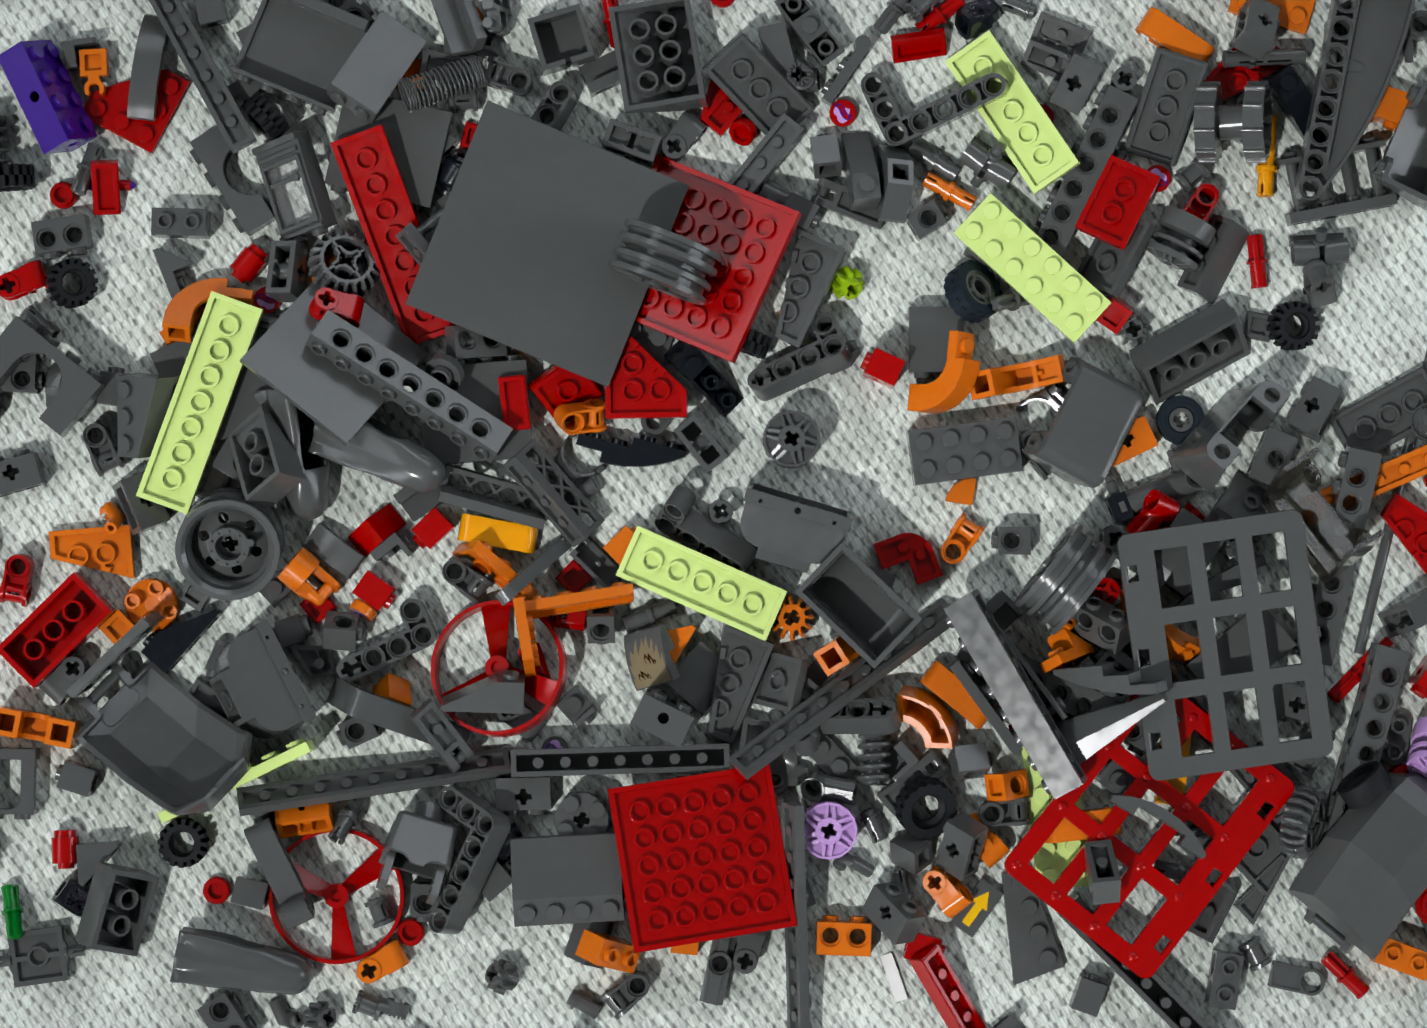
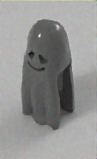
[254,389,330,520]
[306,417,446,493]
[170,926,312,995]

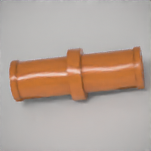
[922,171,977,212]

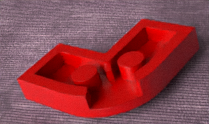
[873,533,943,585]

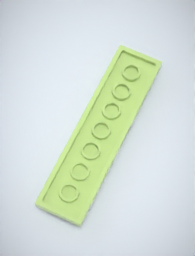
[136,291,264,514]

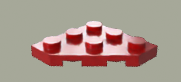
[84,69,191,154]
[605,337,688,419]

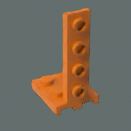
[513,582,634,677]

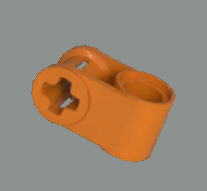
[553,399,607,435]
[939,512,985,565]
[923,865,974,918]
[357,939,410,983]

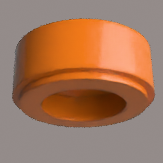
[349,599,377,622]

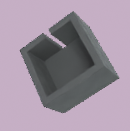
[527,4,596,76]

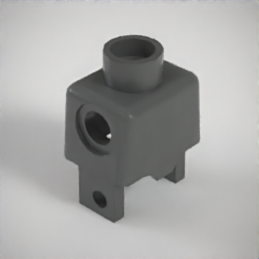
[376,801,457,905]

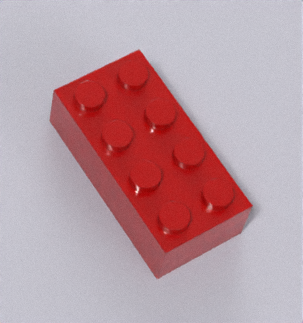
[0,572,117,688]

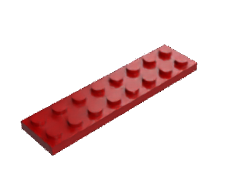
[330,124,454,344]

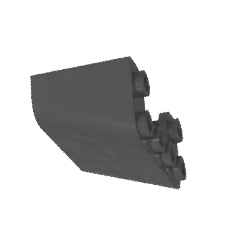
[1173,381,1291,493]

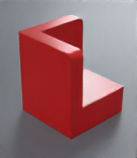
[1096,295,1133,334]

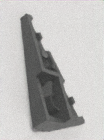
[1055,692,1168,765]

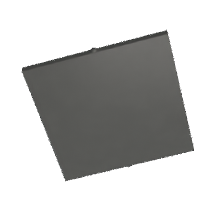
[240,282,428,446]

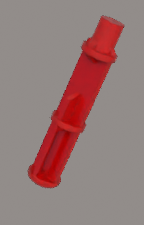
[1327,636,1393,703]

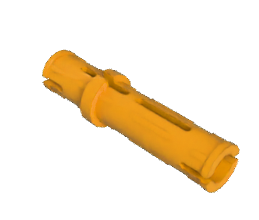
[1255,115,1278,198]

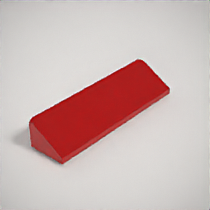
[909,944,986,1028]

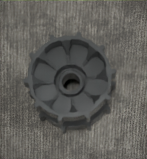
[1193,81,1272,163]

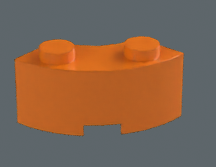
[897,685,959,749]

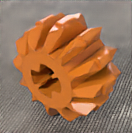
[771,594,815,641]

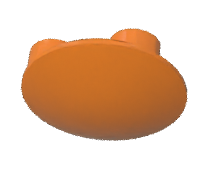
[124,578,179,632]

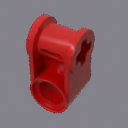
[1182,183,1219,222]
[0,260,48,301]
[309,287,364,328]
[0,554,34,607]

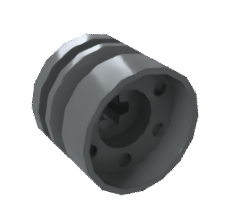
[1145,206,1216,273]
[763,410,820,468]

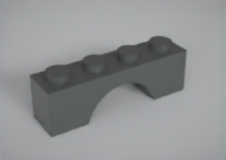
[190,125,276,236]

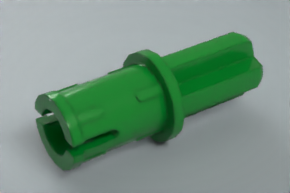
[1,884,23,940]

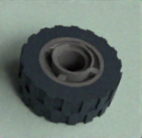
[944,260,1003,323]

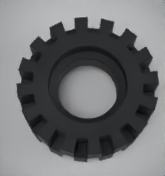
[241,92,290,141]
[0,164,35,192]
[45,258,98,309]
[1266,301,1320,350]
[740,329,772,359]
[158,818,209,868]

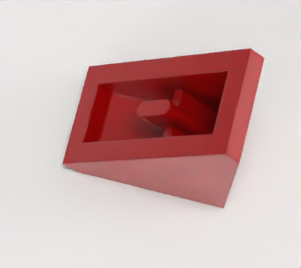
[348,503,406,558]

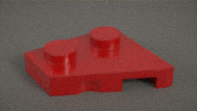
[700,79,743,137]

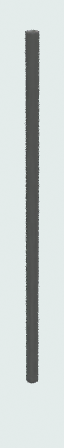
[1354,349,1427,655]

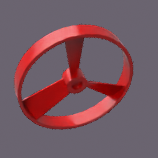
[431,600,567,737]
[268,828,406,964]

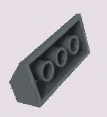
[1129,299,1251,405]

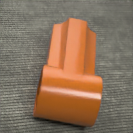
[970,812,1010,868]

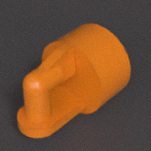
[277,547,341,606]

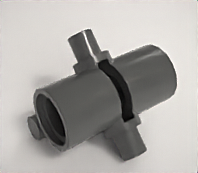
[958,136,1017,190]
[1288,227,1350,266]

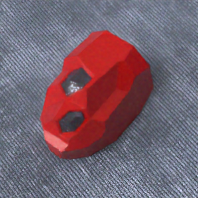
[544,610,587,631]

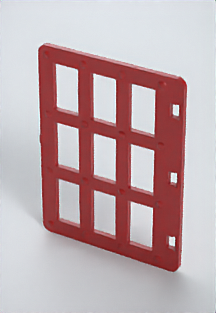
[1004,695,1294,978]

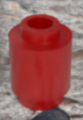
[230,243,269,284]
[51,830,79,869]

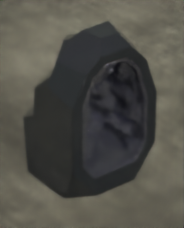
[955,0,1001,40]
[52,877,89,918]

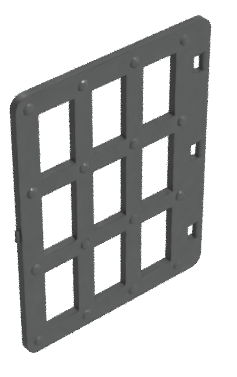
[1117,510,1333,781]

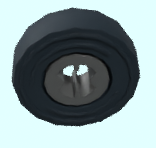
[1156,396,1205,444]

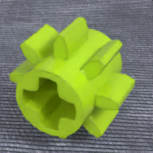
[831,266,865,300]

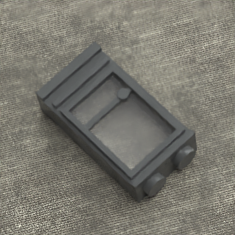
[251,131,338,243]

